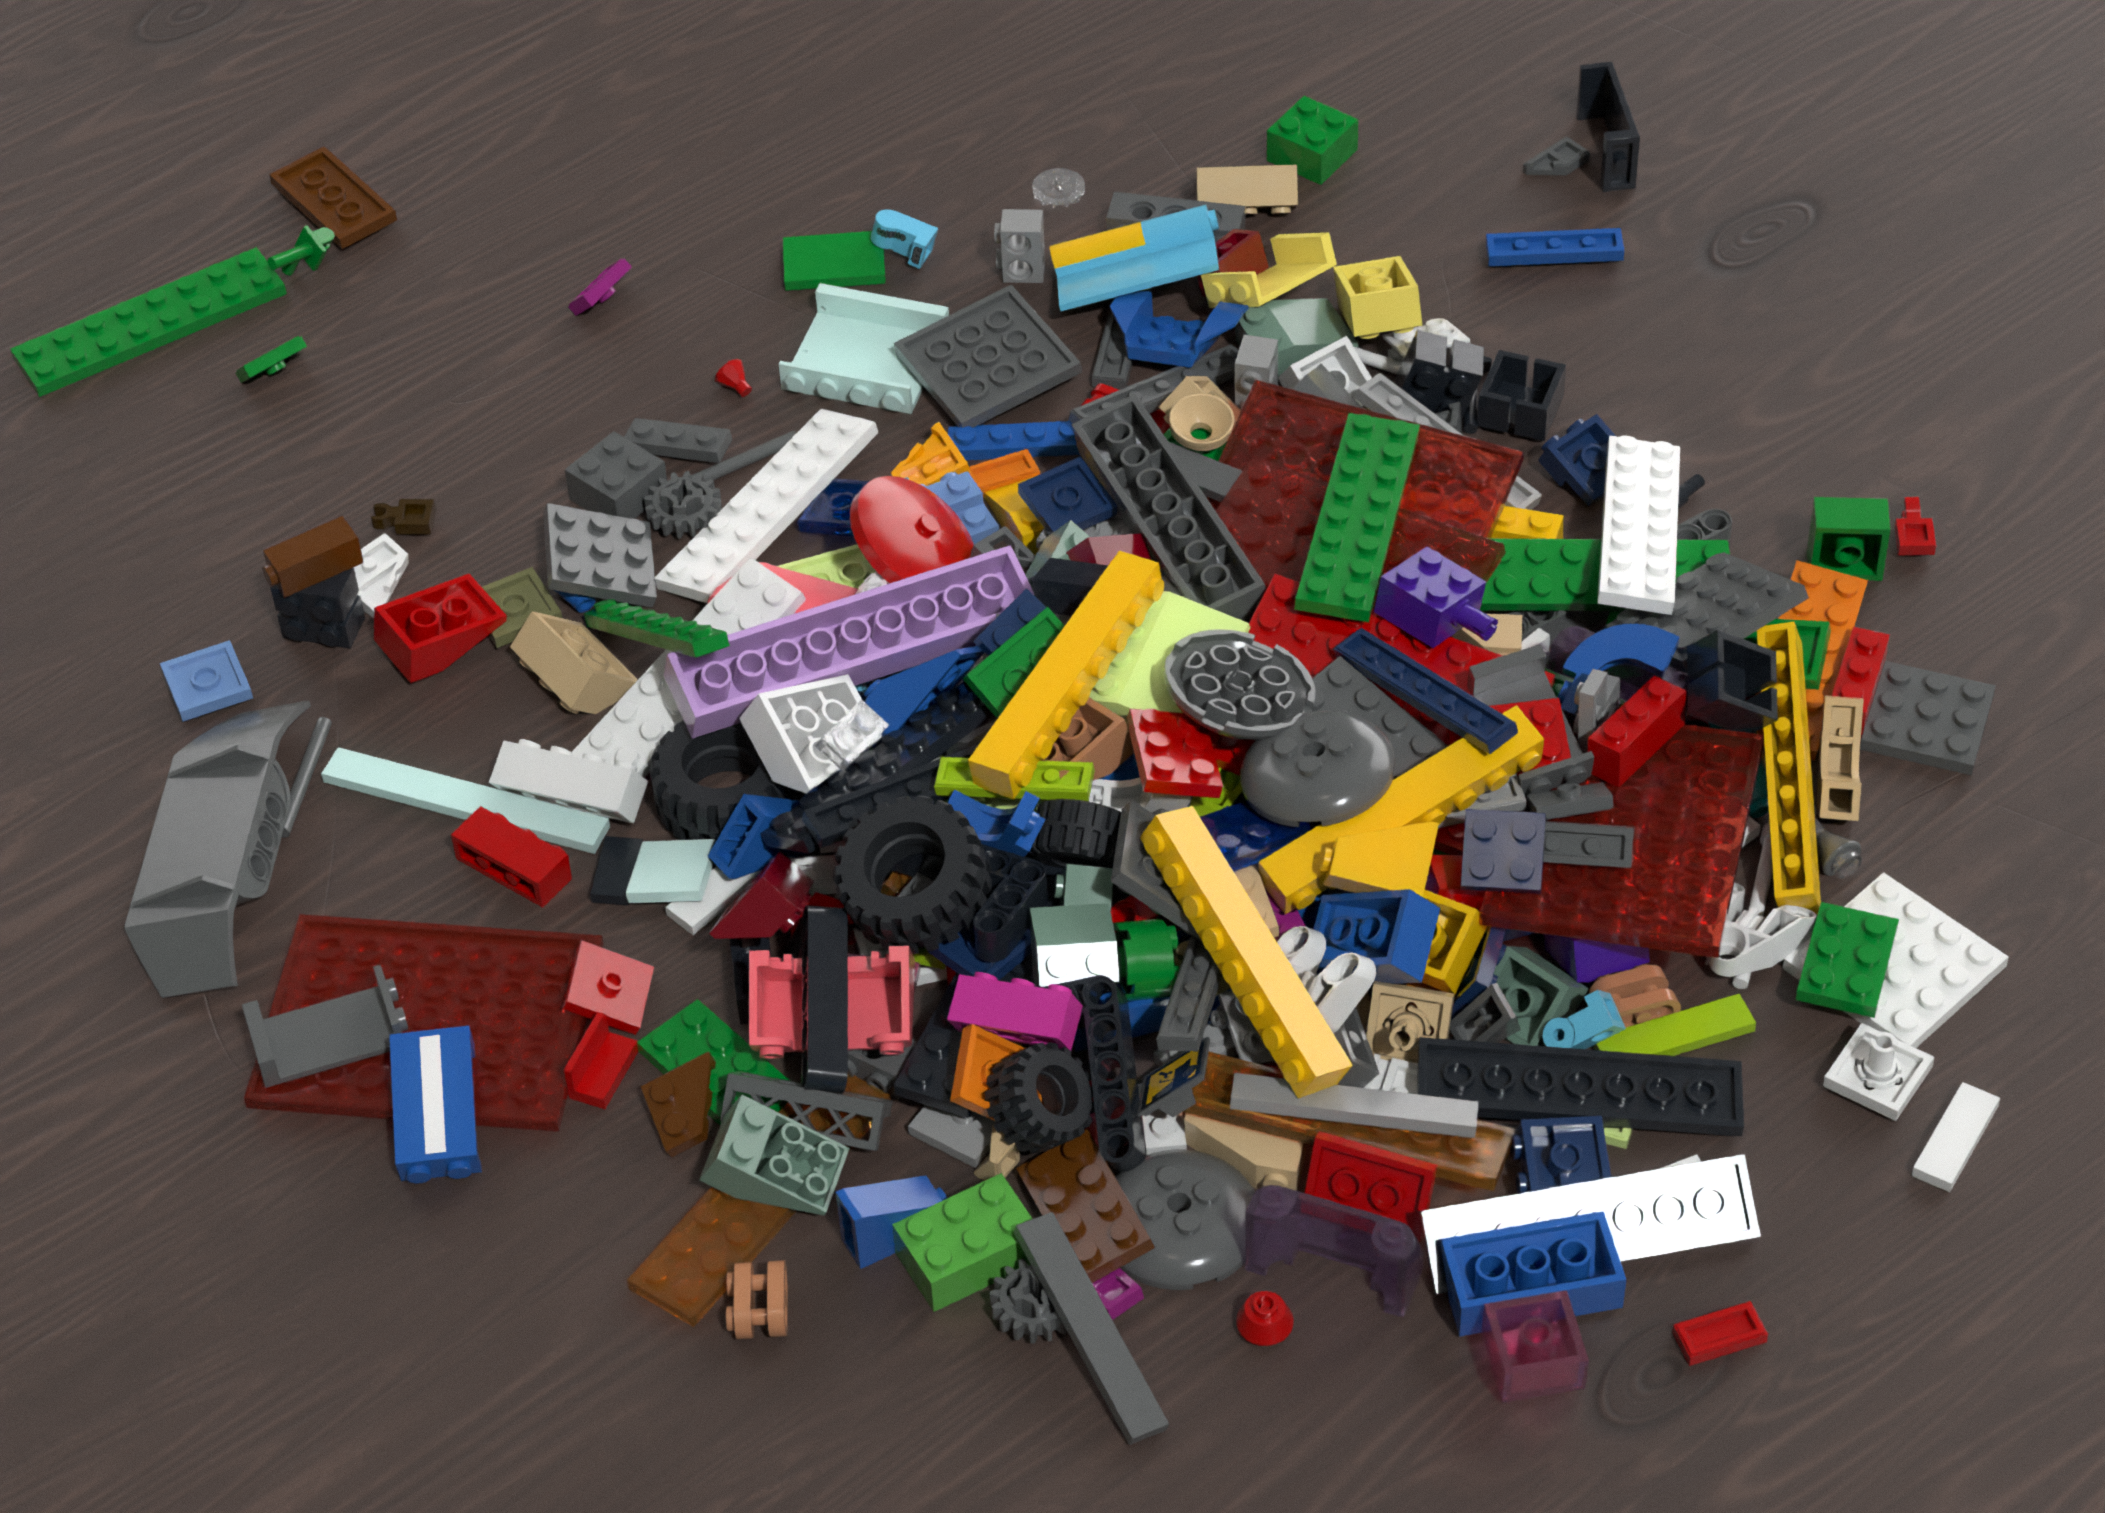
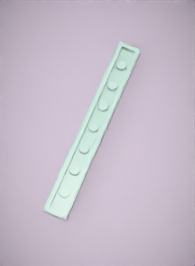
[321,747,610,854]

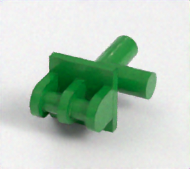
[268,225,334,276]

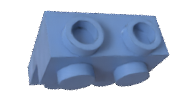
[920,471,999,544]

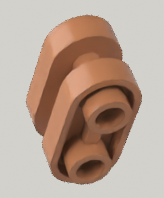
[1589,964,1681,1027]
[726,1260,788,1339]

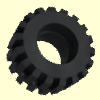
[1029,799,1121,868]
[985,1042,1095,1154]

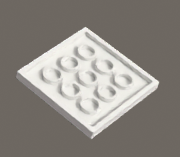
[1783,872,2008,1048]

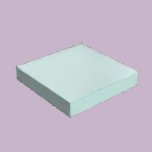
[626,839,716,903]

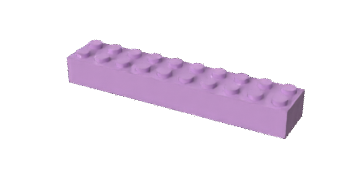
[664,545,1034,738]

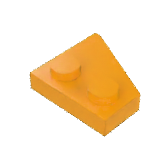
[891,422,971,486]

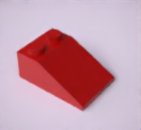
[374,573,507,683]

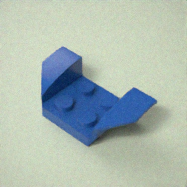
[1110,290,1248,368]

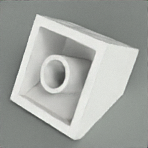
[1278,336,1372,407]

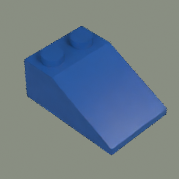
[864,646,984,734]
[1314,889,1440,984]

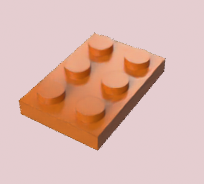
[950,1024,1044,1121]

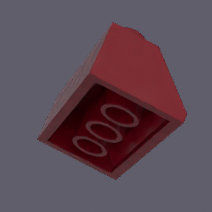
[709,850,814,939]

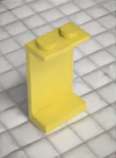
[1201,232,1337,308]

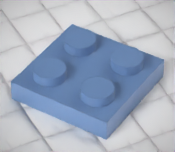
[160,640,253,722]

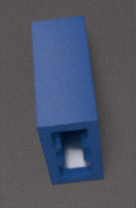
[708,794,809,879]
[836,1175,947,1269]

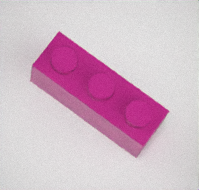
[947,972,1083,1051]

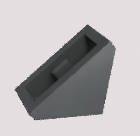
[1450,983,1521,1043]

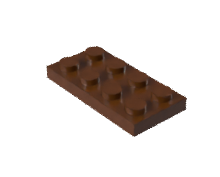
[269,146,397,249]
[1016,1129,1155,1283]

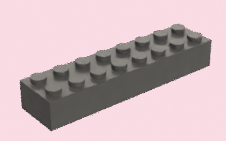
[1072,394,1266,623]

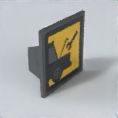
[1137,1037,1210,1118]

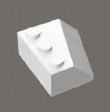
[739,674,882,793]

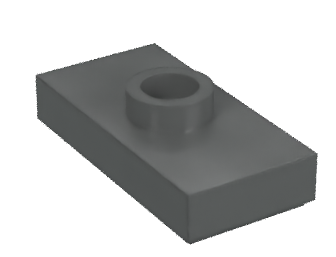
[1527,782,1614,820]

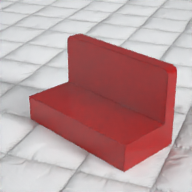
[564,1012,638,1109]

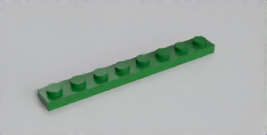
[584,599,730,658]

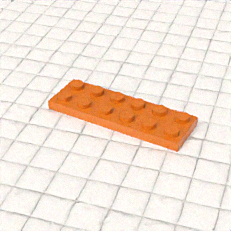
[1755,560,1868,761]

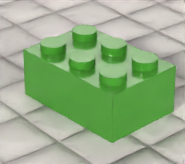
[892,1173,1033,1312]

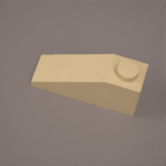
[1184,1113,1306,1195]

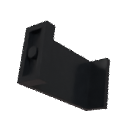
[1576,61,1640,192]

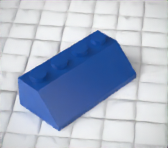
[1441,1211,1626,1337]

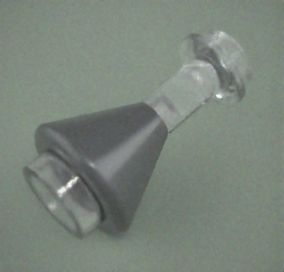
[1814,806,1862,879]

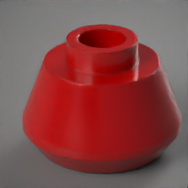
[1236,1291,1294,1346]

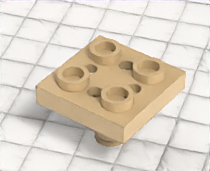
[1366,981,1455,1064]

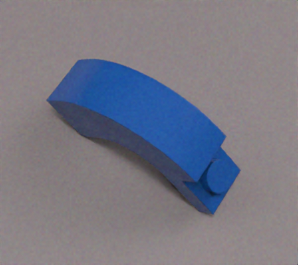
[1558,624,1680,720]
[947,789,1046,857]

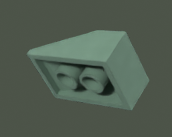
[1235,298,1358,380]

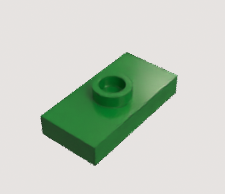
[235,336,307,383]

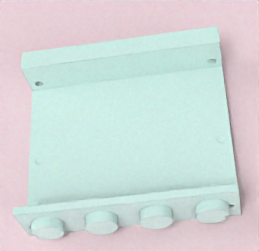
[779,283,949,414]

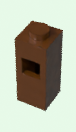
[262,516,364,598]

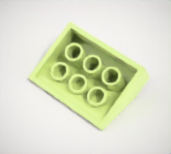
[1089,591,1250,726]

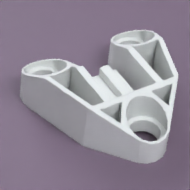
[1700,879,1817,977]
[1277,926,1376,1033]

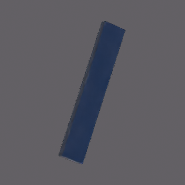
[1333,628,1518,754]

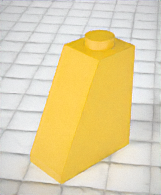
[1320,821,1439,897]

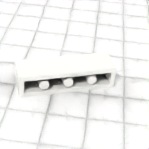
[489,739,648,824]

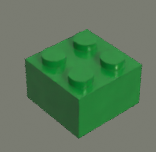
[1267,96,1358,185]
[1807,497,1890,581]

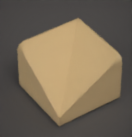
[974,1126,1020,1181]

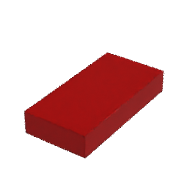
[1672,1301,1768,1366]

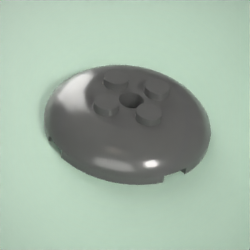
[1163,629,1316,740]
[1240,710,1396,827]
[1115,1149,1262,1290]

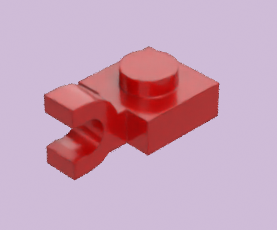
[1894,497,1937,555]

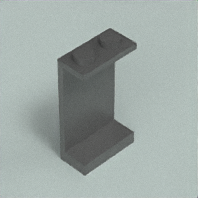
[1467,644,1594,797]
[242,965,409,1088]

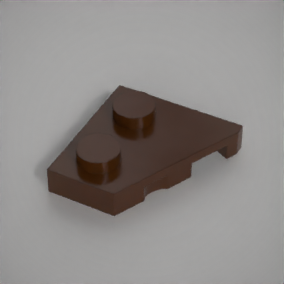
[641,1051,716,1157]

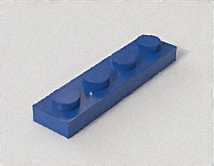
[1486,228,1624,266]
[948,421,1080,460]

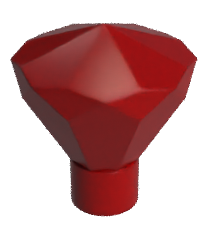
[715,359,752,397]

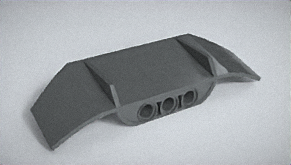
[124,700,311,998]

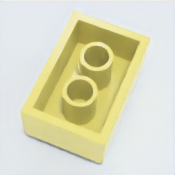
[1333,256,1423,339]

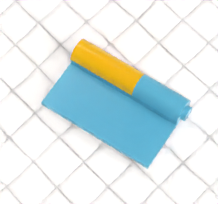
[1050,205,1220,311]

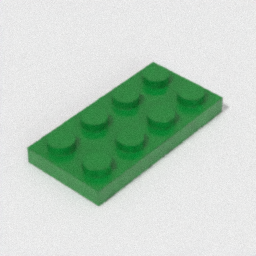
[637,999,791,1125]

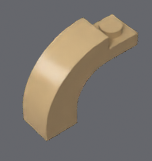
[1817,696,1864,821]

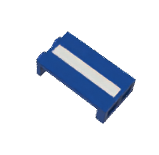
[389,1026,482,1183]

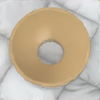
[1169,393,1234,451]

